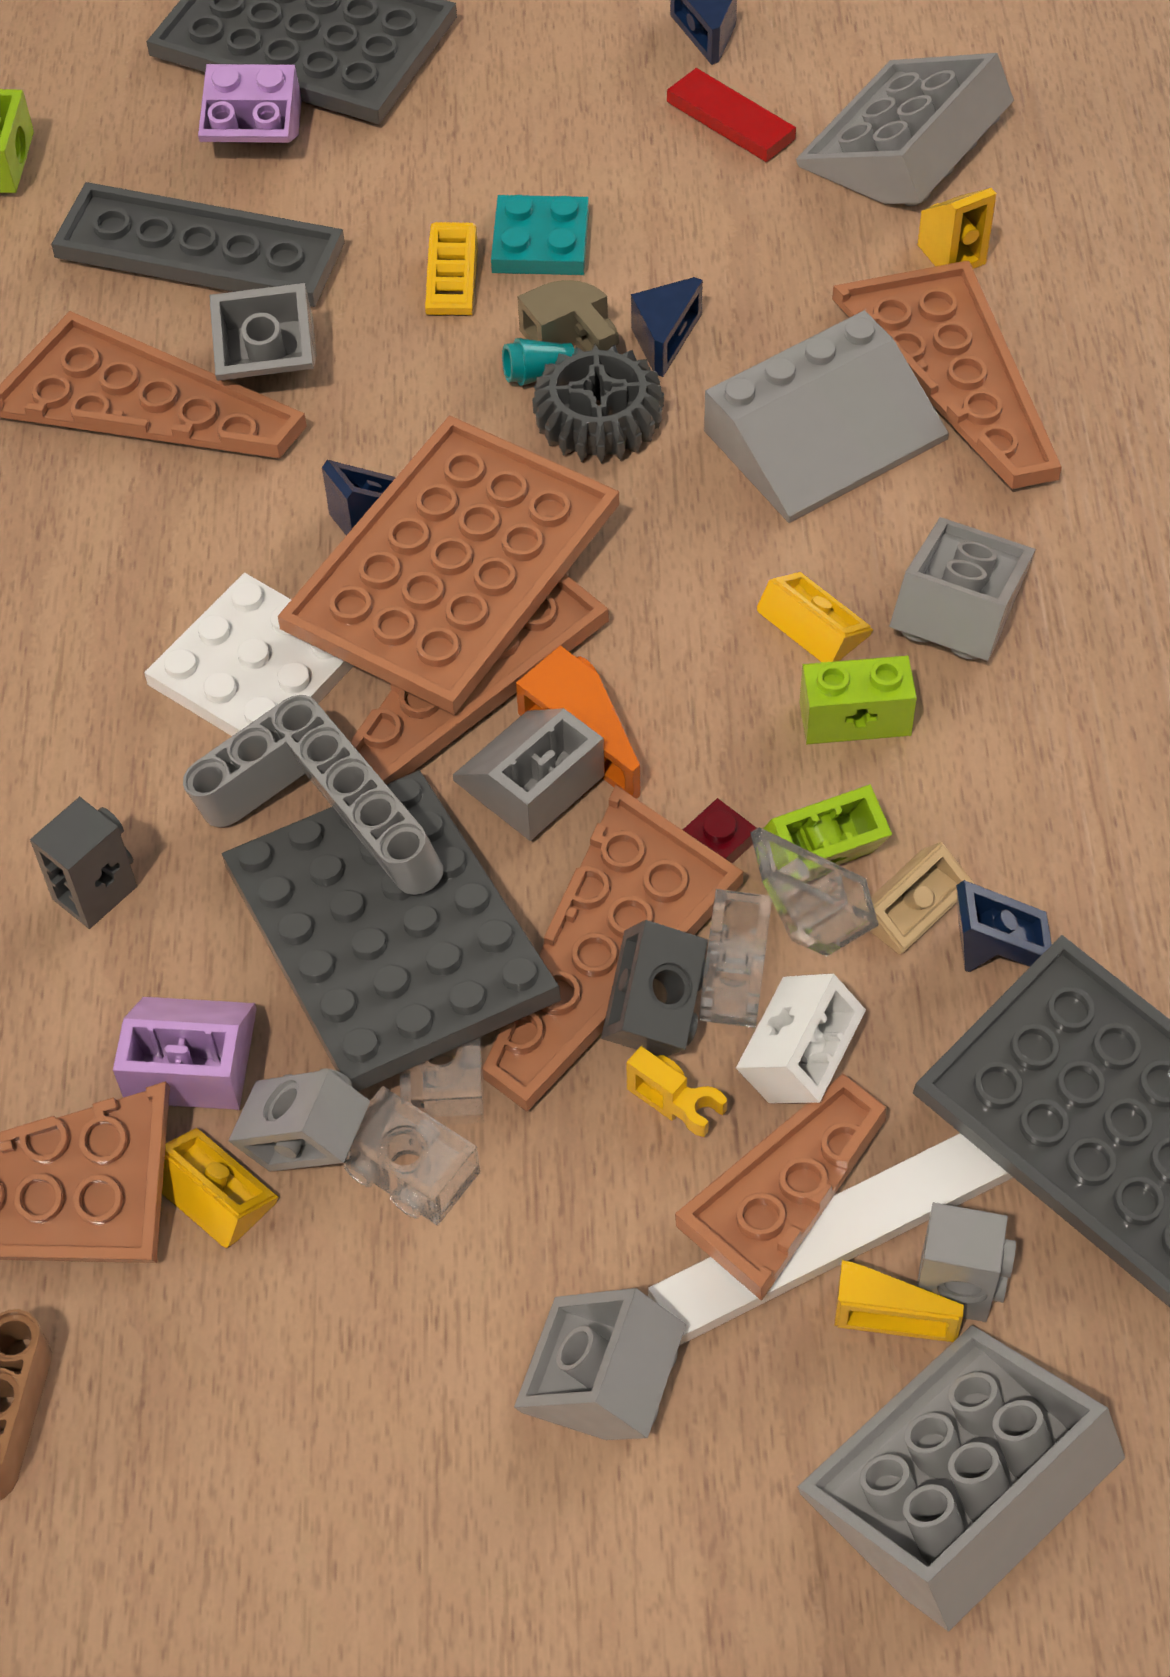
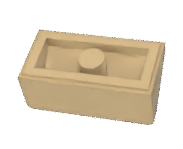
[852,842,974,954]

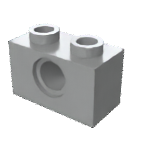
[228,1068,370,1172]
[917,1202,1016,1322]

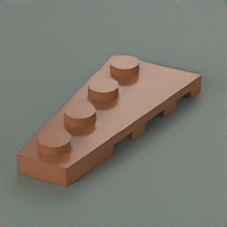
[675,1074,886,1301]

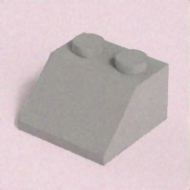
[209,283,317,381]
[514,1288,686,1440]

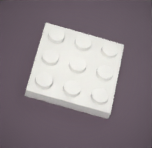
[144,572,354,736]

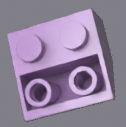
[198,64,302,143]
[113,997,257,1110]

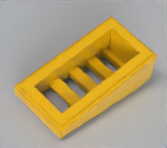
[425,222,478,315]
[834,1260,964,1342]

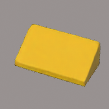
[757,572,873,662]
[162,1128,278,1248]

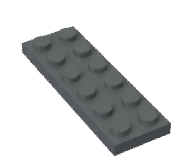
[51,182,345,307]

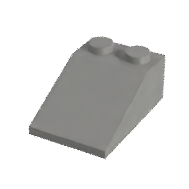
[889,517,1036,661]

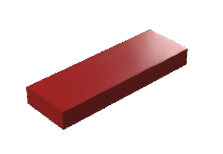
[667,68,796,162]

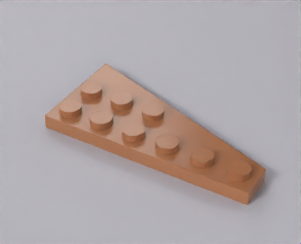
[832,260,1062,489]
[0,311,307,458]
[350,574,609,785]
[482,785,744,1112]
[0,1081,170,1263]

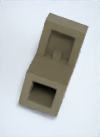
[517,280,619,352]

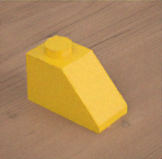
[917,188,997,269]

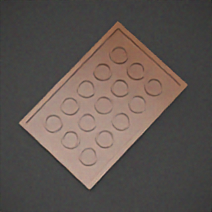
[277,415,619,715]

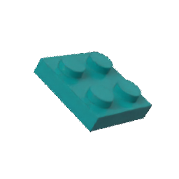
[491,195,589,275]

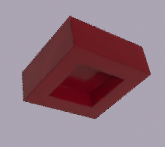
[682,798,758,863]

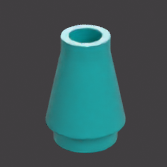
[502,338,574,386]

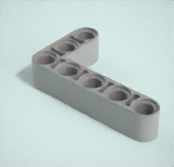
[183,695,443,895]

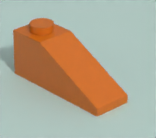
[516,645,640,799]

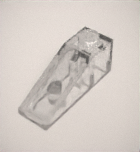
[751,827,879,956]

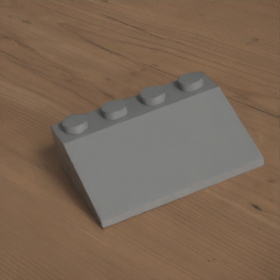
[796,53,1014,206]
[704,310,949,523]
[797,1325,1125,1632]

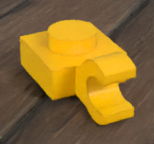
[626,1046,727,1137]

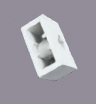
[736,974,866,1103]

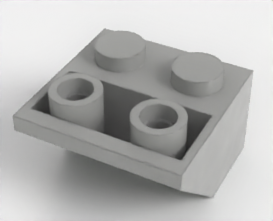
[453,708,605,841]

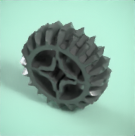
[532,343,664,463]

